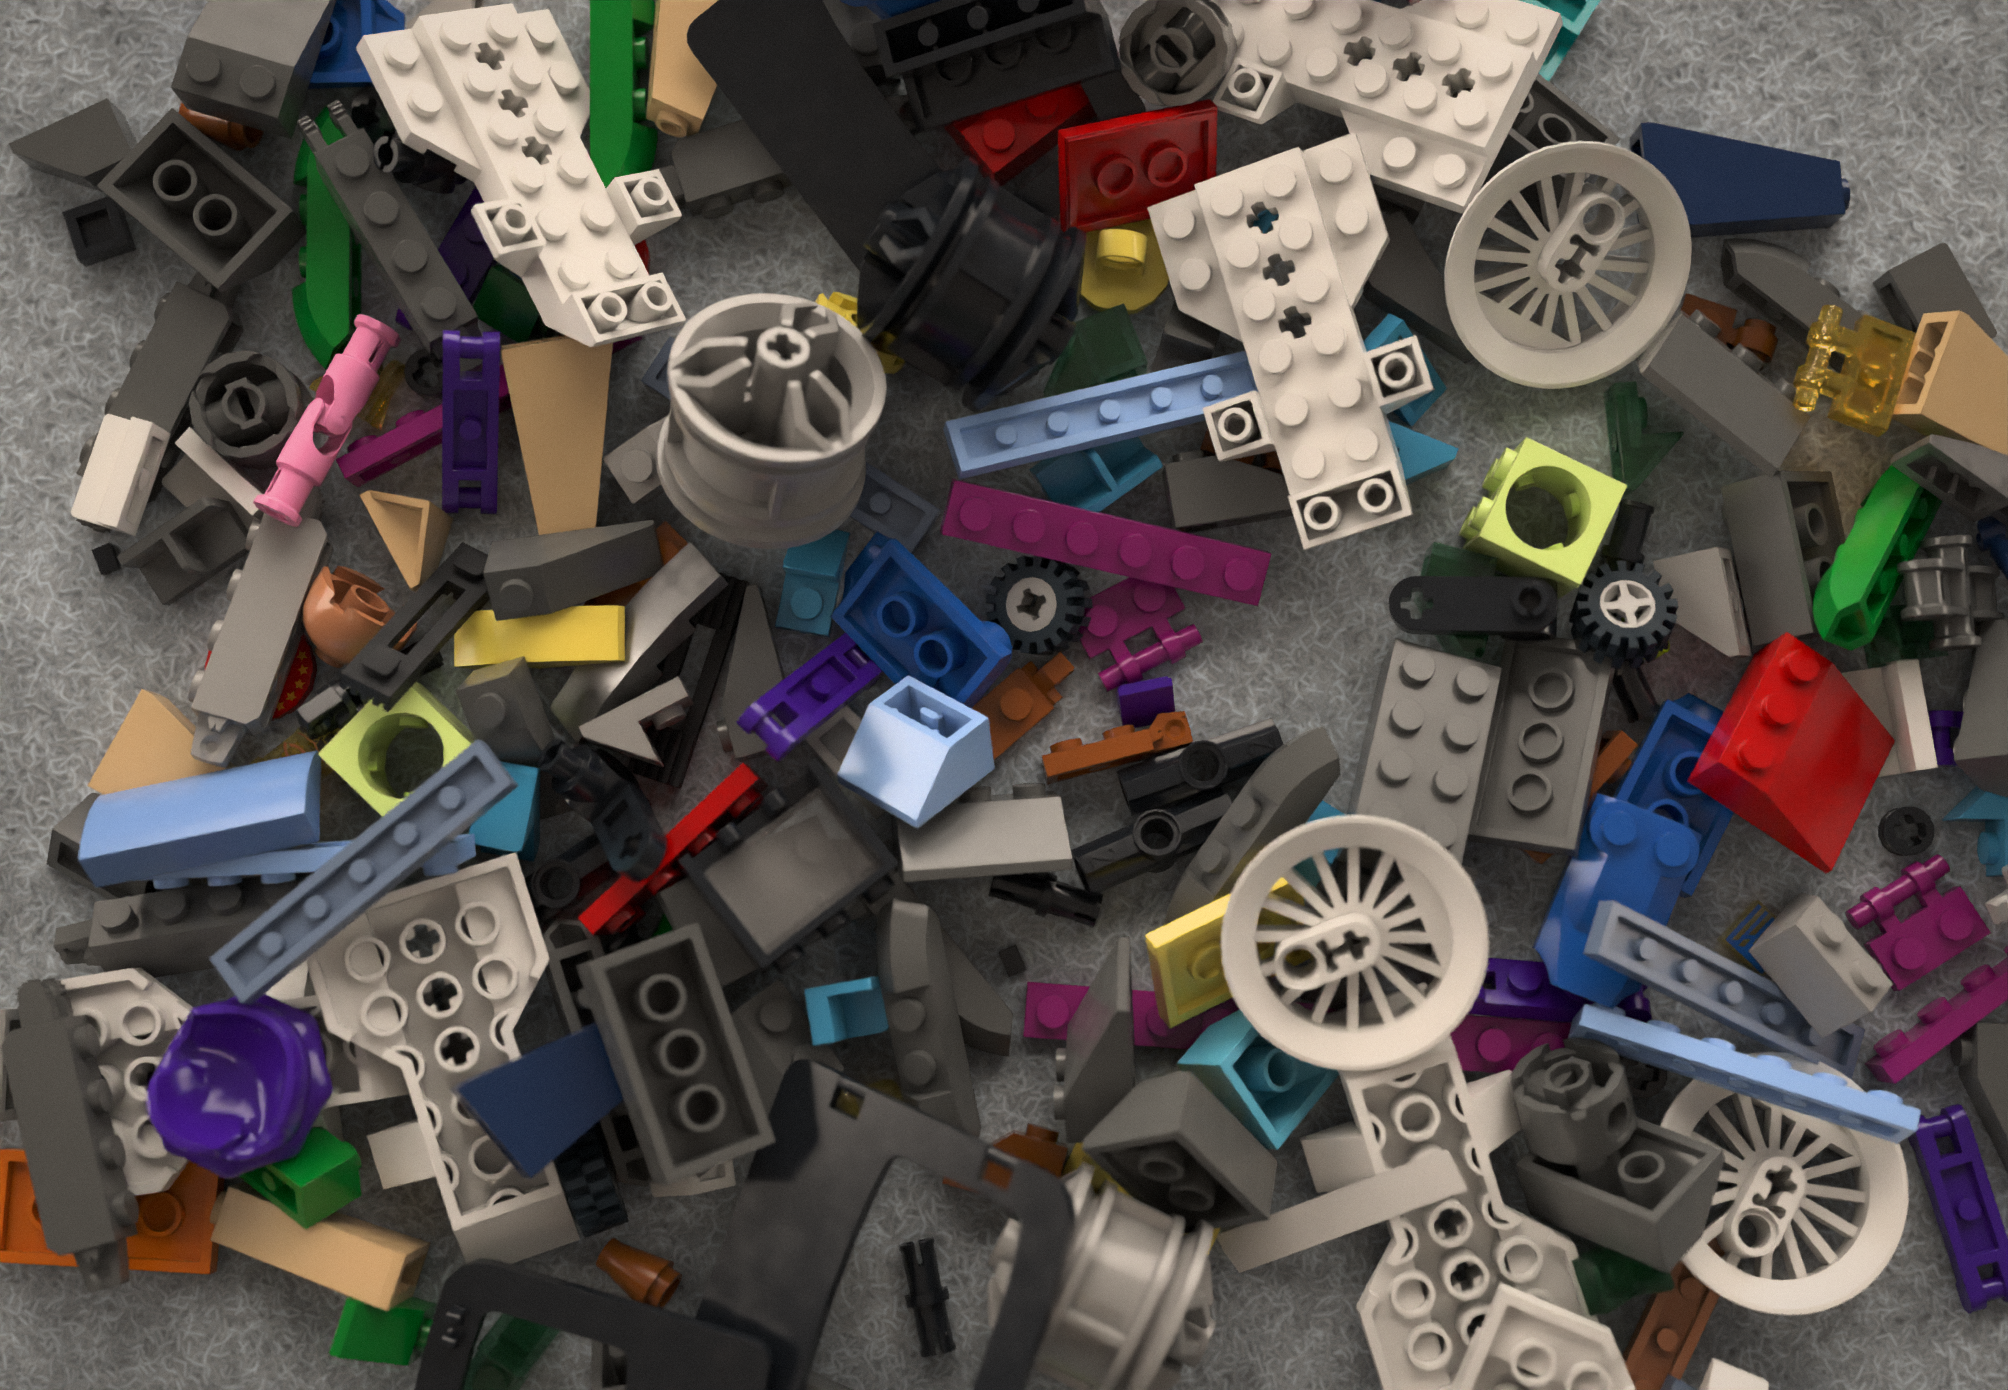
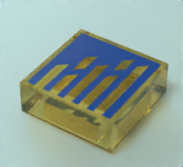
[1717,900,1776,977]

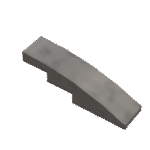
[1890,434,2008,527]
[549,541,729,745]

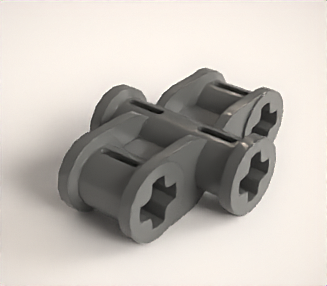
[1896,535,2004,651]

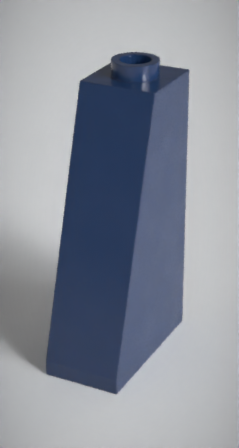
[1629,122,1850,238]
[450,1022,624,1179]

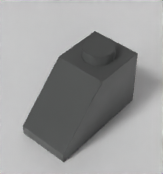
[9,98,137,192]

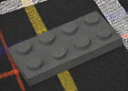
[1467,637,1615,857]

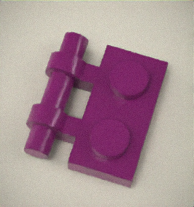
[1078,577,1203,692]
[1845,854,1991,991]

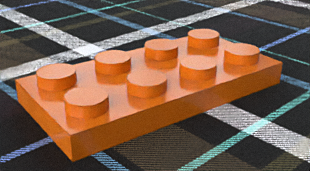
[0,1148,225,1274]

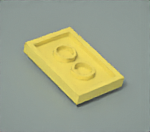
[1145,877,1311,1028]

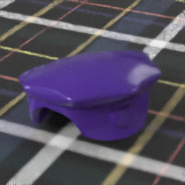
[146,994,333,1179]

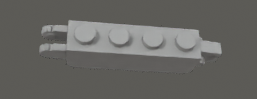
[188,487,334,768]

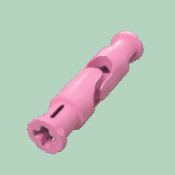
[253,314,401,527]

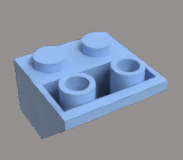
[837,675,995,829]

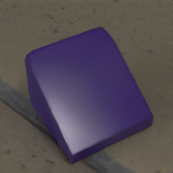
[1115,676,1175,728]

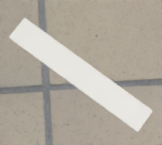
[1217,1149,1468,1273]

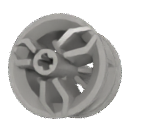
[656,293,886,549]
[987,1161,1216,1390]

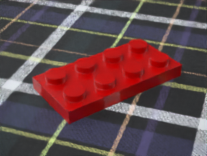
[578,763,769,936]

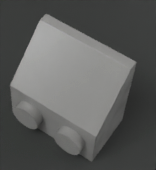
[1749,892,1893,1038]

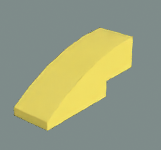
[454,605,625,670]

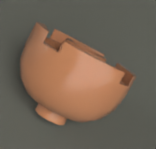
[302,566,417,668]

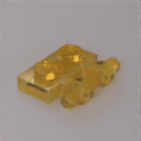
[1793,304,1916,437]

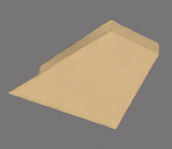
[359,490,453,592]

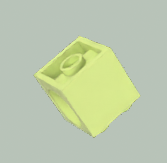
[1459,437,1627,599]
[318,682,475,817]

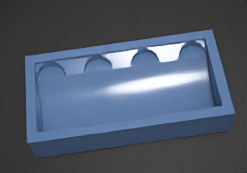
[78,750,321,888]

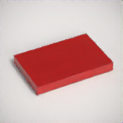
[1058,99,1218,233]

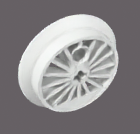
[1444,141,1692,389]
[1221,815,1489,1071]
[1660,1052,1909,1315]

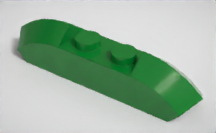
[590,0,658,188]
[292,103,362,370]
[1813,465,1943,651]

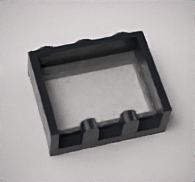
[679,758,899,976]

